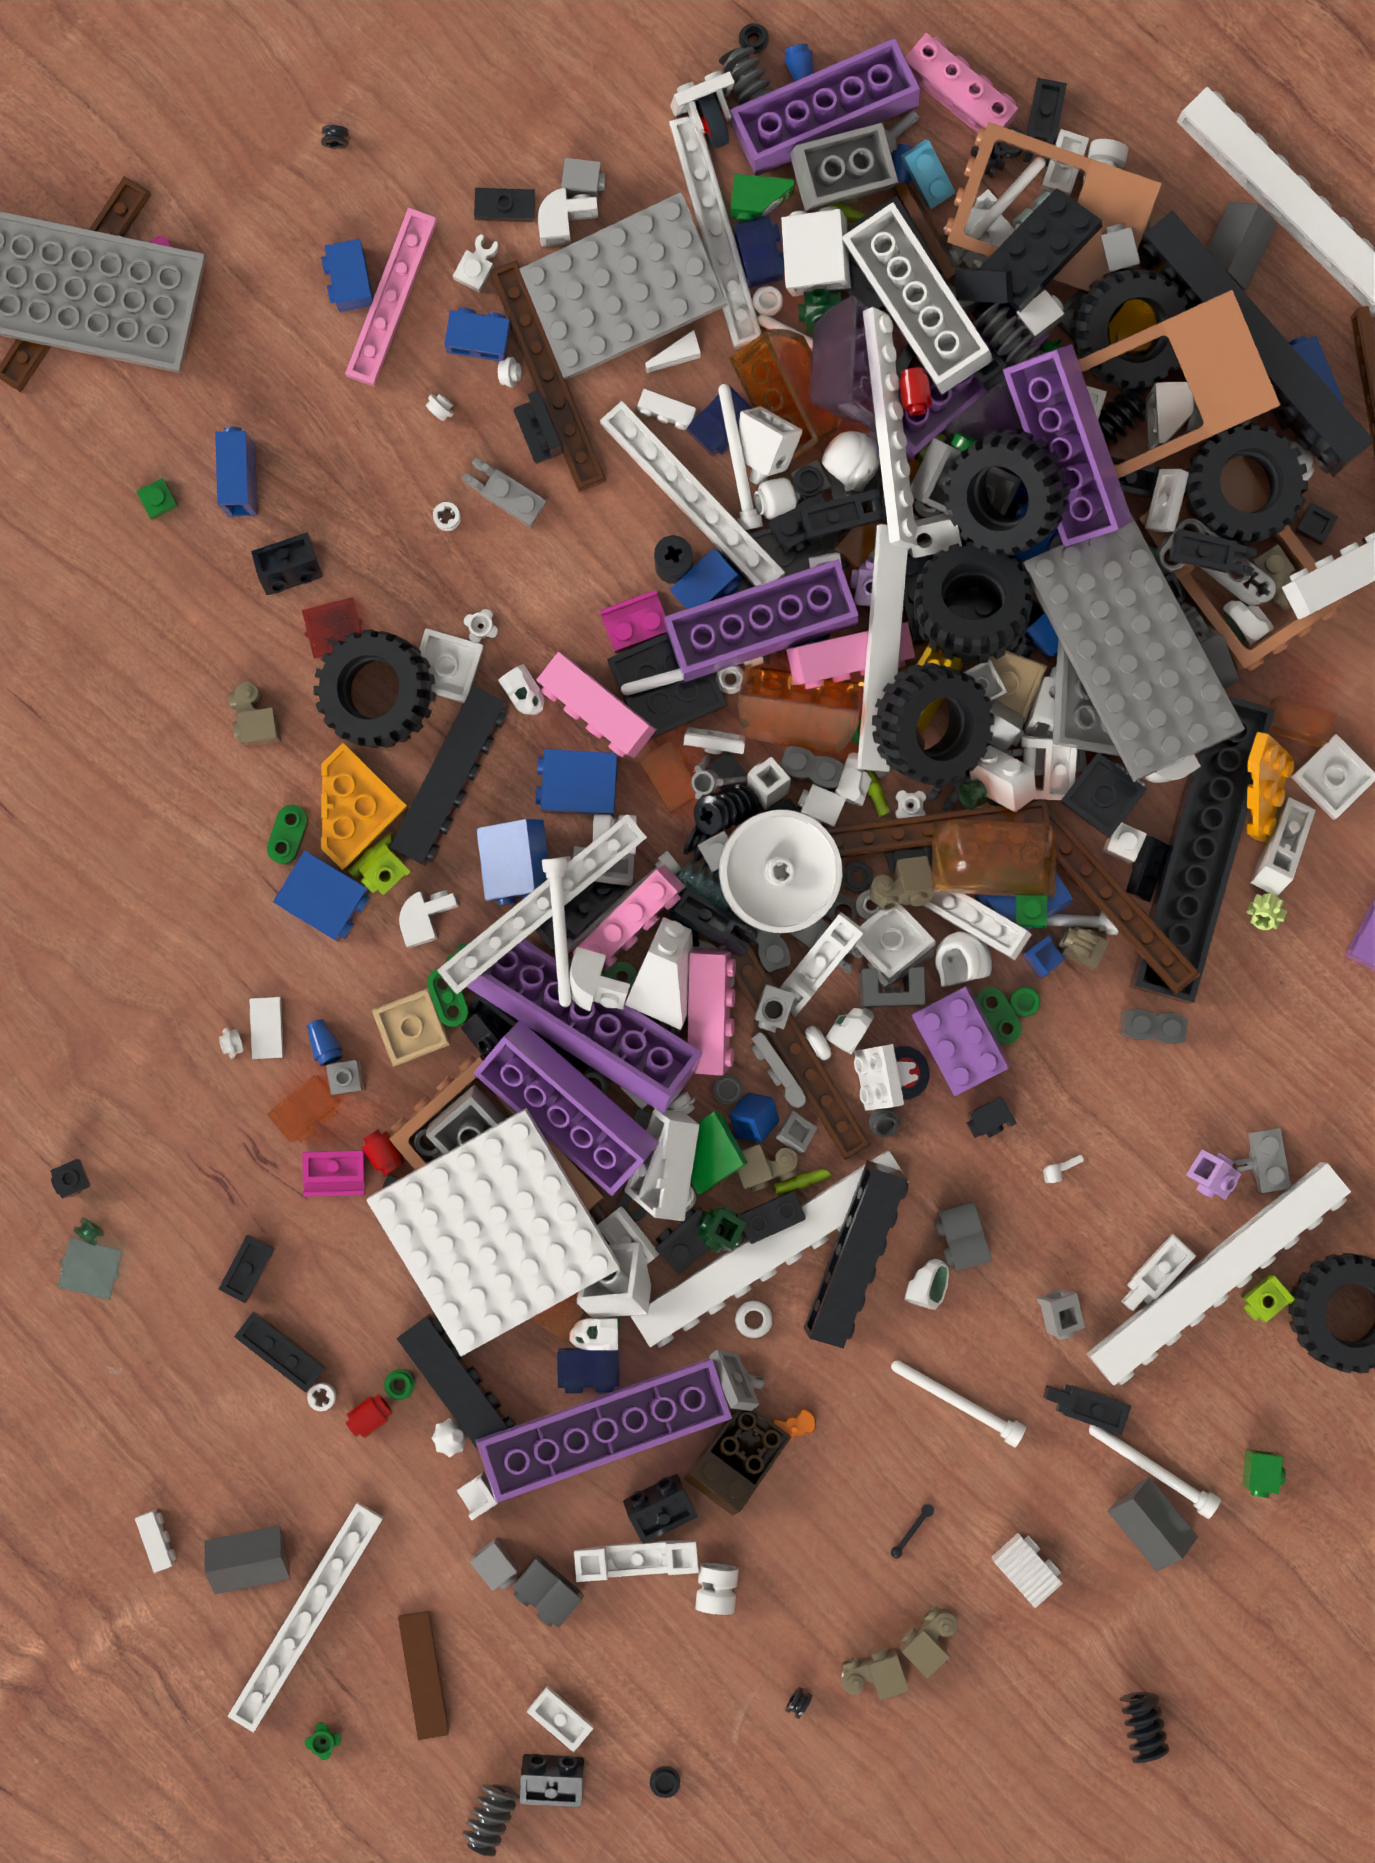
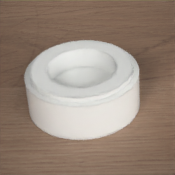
[753,286,783,318]

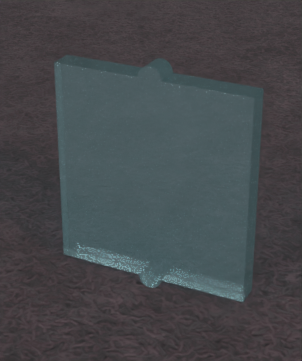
[57,1238,122,1300]

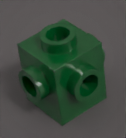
[798,289,842,335]
[697,1206,747,1253]

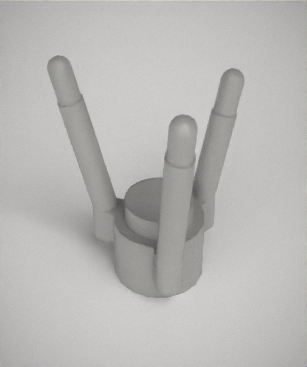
[691,754,748,799]

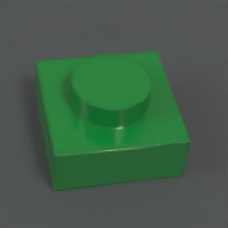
[136,478,178,520]
[1015,895,1047,928]

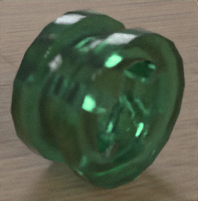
[958,779,988,809]
[73,1217,105,1246]

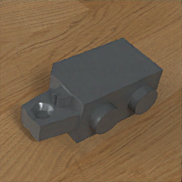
[1185,611,1239,689]

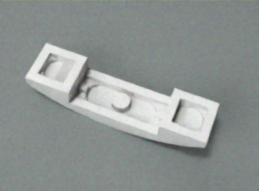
[779,912,865,1017]
[574,1540,699,1582]

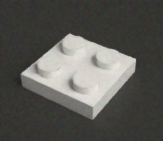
[419,628,484,703]
[1291,734,1375,820]
[854,904,935,982]

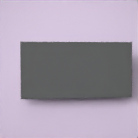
[1207,202,1277,290]
[1108,1477,1198,1571]
[205,1526,290,1594]

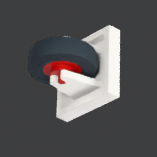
[670,70,734,148]
[854,1044,930,1111]

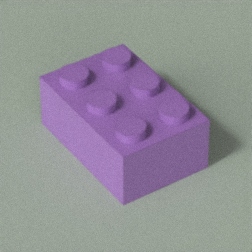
[911,984,1011,1096]

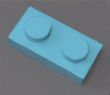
[900,139,956,209]

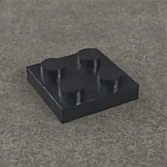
[1060,753,1147,839]

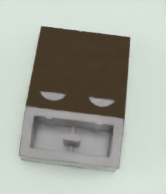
[684,1409,791,1516]

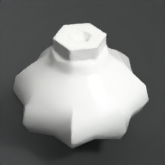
[431,1418,468,1458]

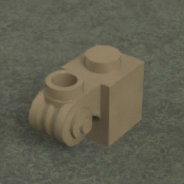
[1252,544,1295,611]
[228,682,281,746]
[870,856,935,911]
[1058,926,1109,970]
[737,1143,798,1192]
[899,1605,958,1679]
[841,1648,909,1701]

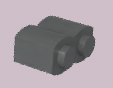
[780,746,844,791]
[748,924,790,974]
[1118,1009,1188,1044]
[934,1202,992,1272]
[512,1555,584,1628]

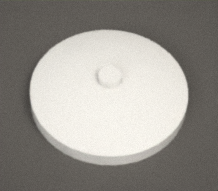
[719,810,842,933]

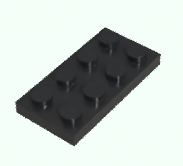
[978,188,1103,312]

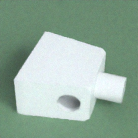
[739,406,802,485]
[908,513,962,558]
[1024,667,1057,738]

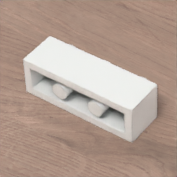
[637,389,696,430]
[135,1509,176,1573]

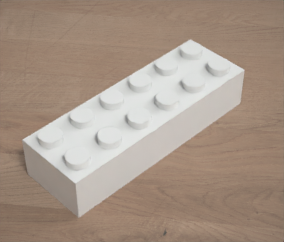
[842,202,993,394]

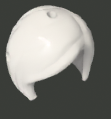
[822,431,880,492]
[935,932,992,987]

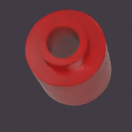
[899,368,932,416]
[361,1129,404,1176]
[345,1394,393,1438]

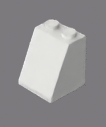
[624,917,693,1030]

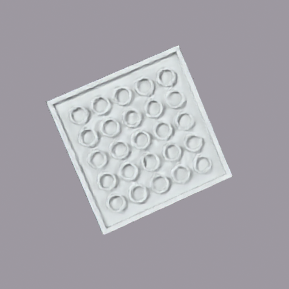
[366,1108,621,1356]

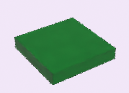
[691,1111,748,1195]

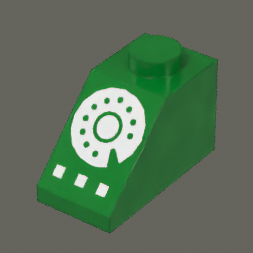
[730,174,794,224]

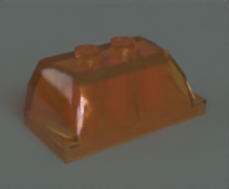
[729,329,843,463]
[737,665,864,752]
[932,819,1056,898]

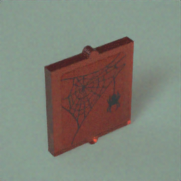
[302,597,362,659]

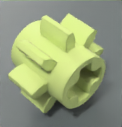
[1246,893,1287,930]

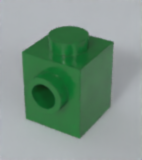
[1242,1449,1286,1498]

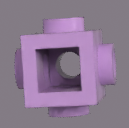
[850,559,874,606]
[1186,1149,1241,1200]

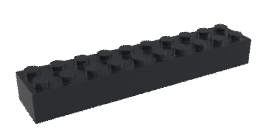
[1137,210,1374,477]
[1129,696,1275,1004]

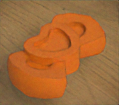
[772,1408,816,1439]

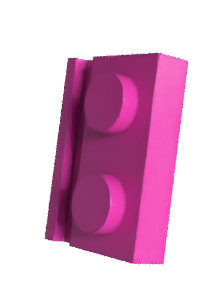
[599,590,668,653]
[302,1150,366,1197]

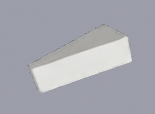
[645,330,701,373]

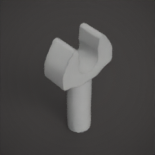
[884,110,919,156]

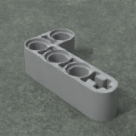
[1153,518,1276,606]

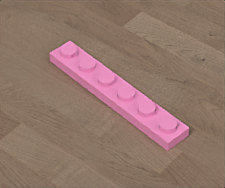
[345,207,437,387]

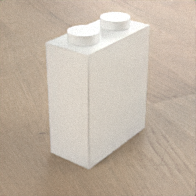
[781,206,851,296]

